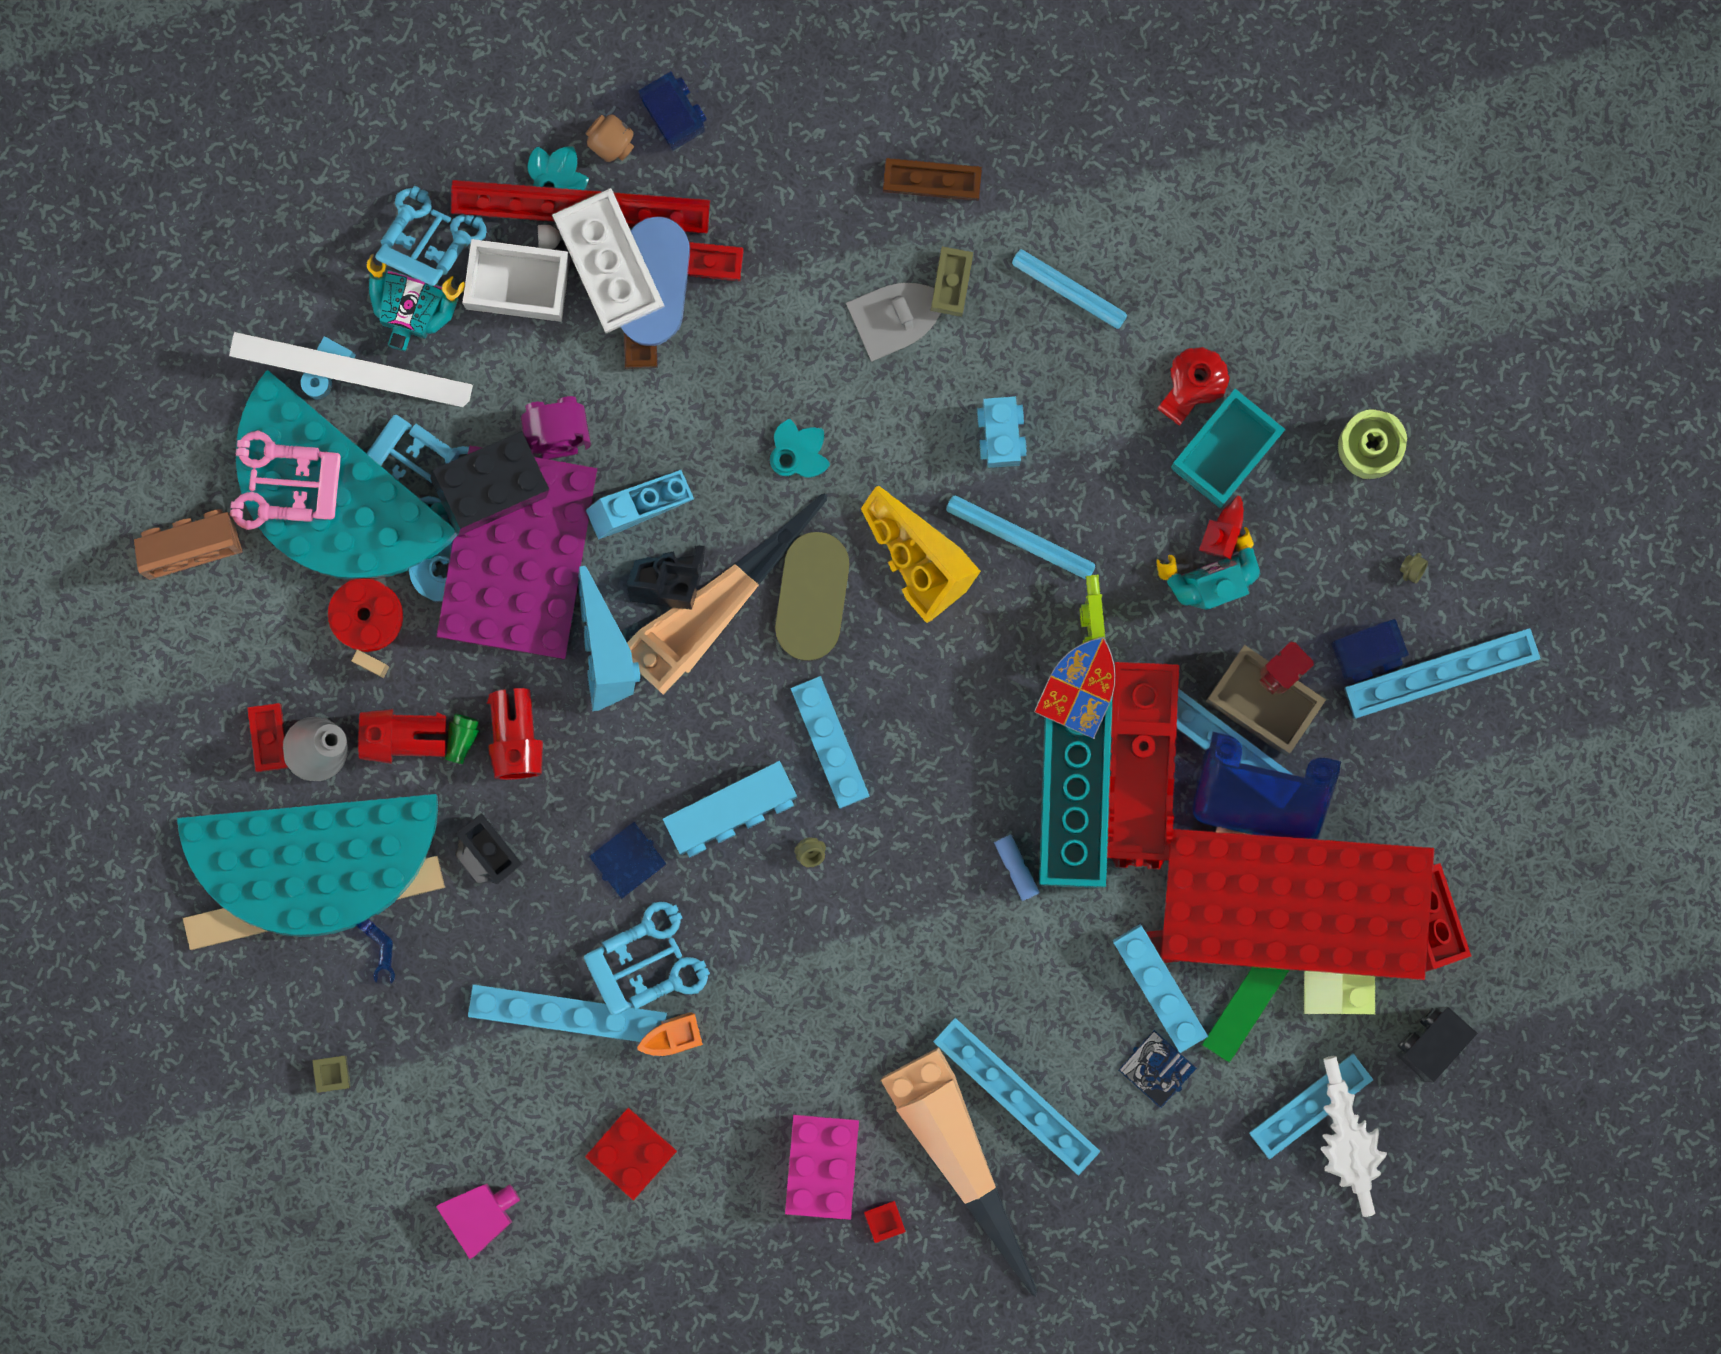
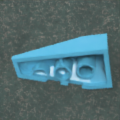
[578,566,640,711]

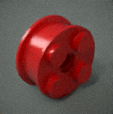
[328,578,403,652]

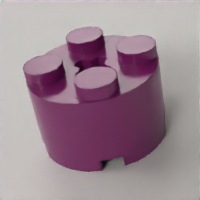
[521,396,591,460]

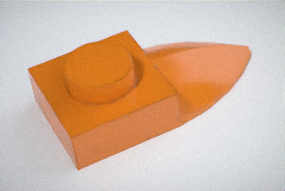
[637,1012,703,1056]

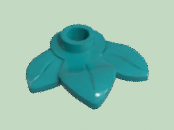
[528,146,589,190]
[770,419,830,478]

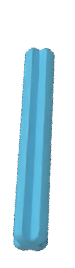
[1012,249,1127,329]

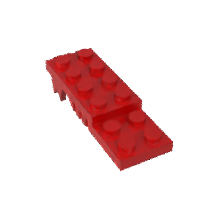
[1107,662,1179,869]

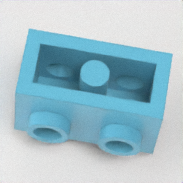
[977,396,1026,468]

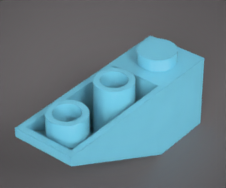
[586,470,694,540]

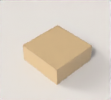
[351,650,389,678]

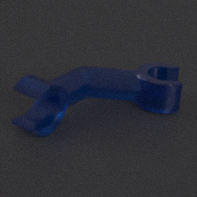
[356,919,395,983]

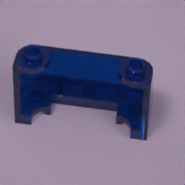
[1192,732,1342,839]

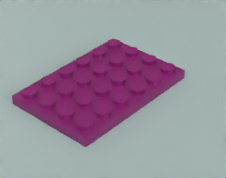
[436,445,597,660]

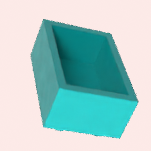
[1171,389,1285,509]

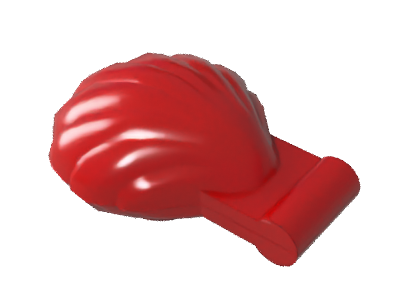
[1157,347,1230,426]

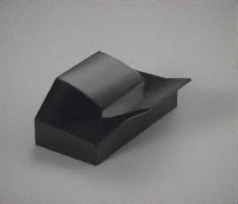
[455,813,523,885]

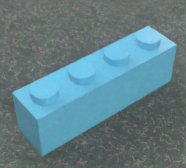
[663,761,798,858]

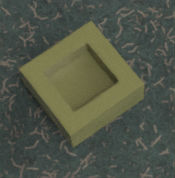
[312,1056,351,1093]

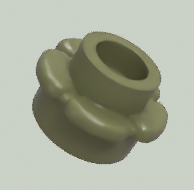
[1400,553,1428,584]
[794,837,826,867]

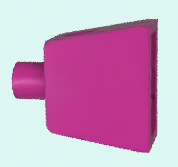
[436,1184,521,1259]

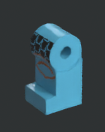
[301,336,356,399]

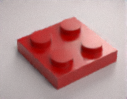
[585,1108,677,1201]

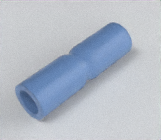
[994,834,1040,901]

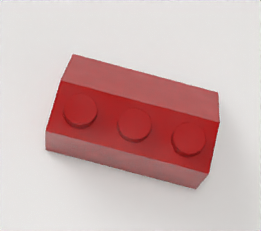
[1426,863,1471,972]

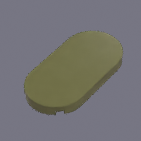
[775,532,849,661]

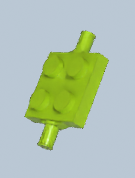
[1079,575,1105,643]

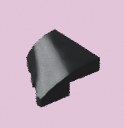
[627,545,705,610]

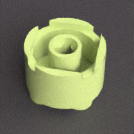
[1338,410,1407,479]

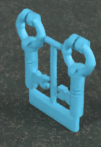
[375,186,487,286]
[366,415,469,522]
[584,902,710,1015]

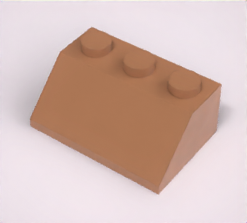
[134,509,243,580]

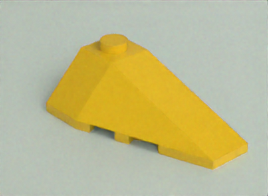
[861,486,981,623]

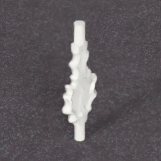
[1321,1056,1387,1217]

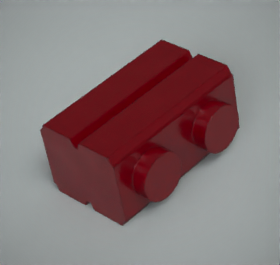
[1259,641,1314,695]

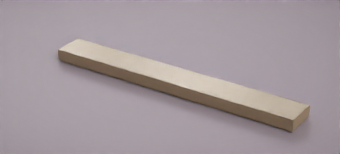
[183,856,445,950]

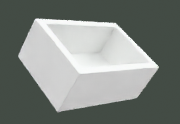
[463,239,570,322]

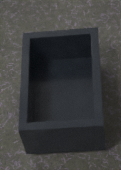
[430,431,550,536]

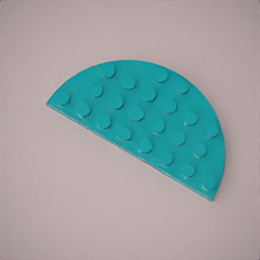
[236,370,457,580]
[177,794,438,937]

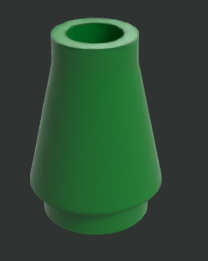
[445,714,480,764]

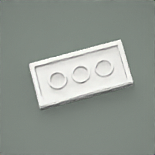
[552,188,665,333]

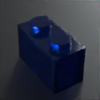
[638,71,707,151]
[1331,619,1409,683]

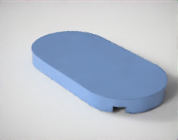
[621,217,690,346]

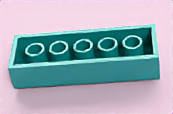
[1039,699,1112,888]

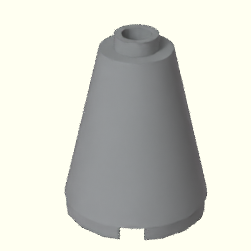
[283,717,347,781]

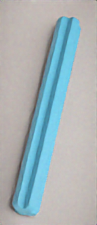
[946,496,1095,579]

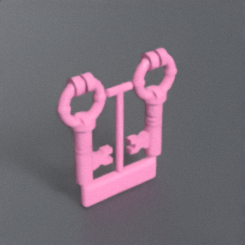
[230,430,341,530]

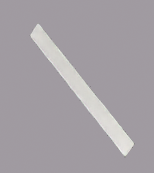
[229,332,473,407]

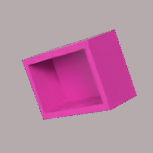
[785,1114,859,1220]

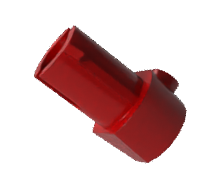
[487,688,543,780]
[358,709,446,764]

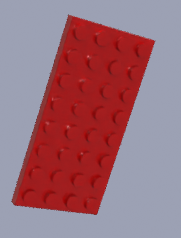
[1161,829,1435,980]

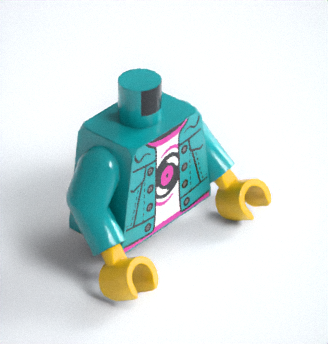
[367,254,465,351]
[1156,527,1260,610]

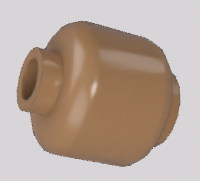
[585,114,634,162]

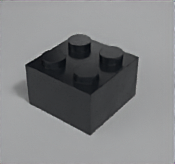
[1396,1007,1478,1082]

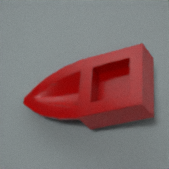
[1199,495,1244,559]

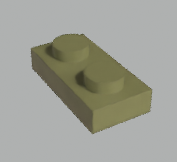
[930,246,974,317]

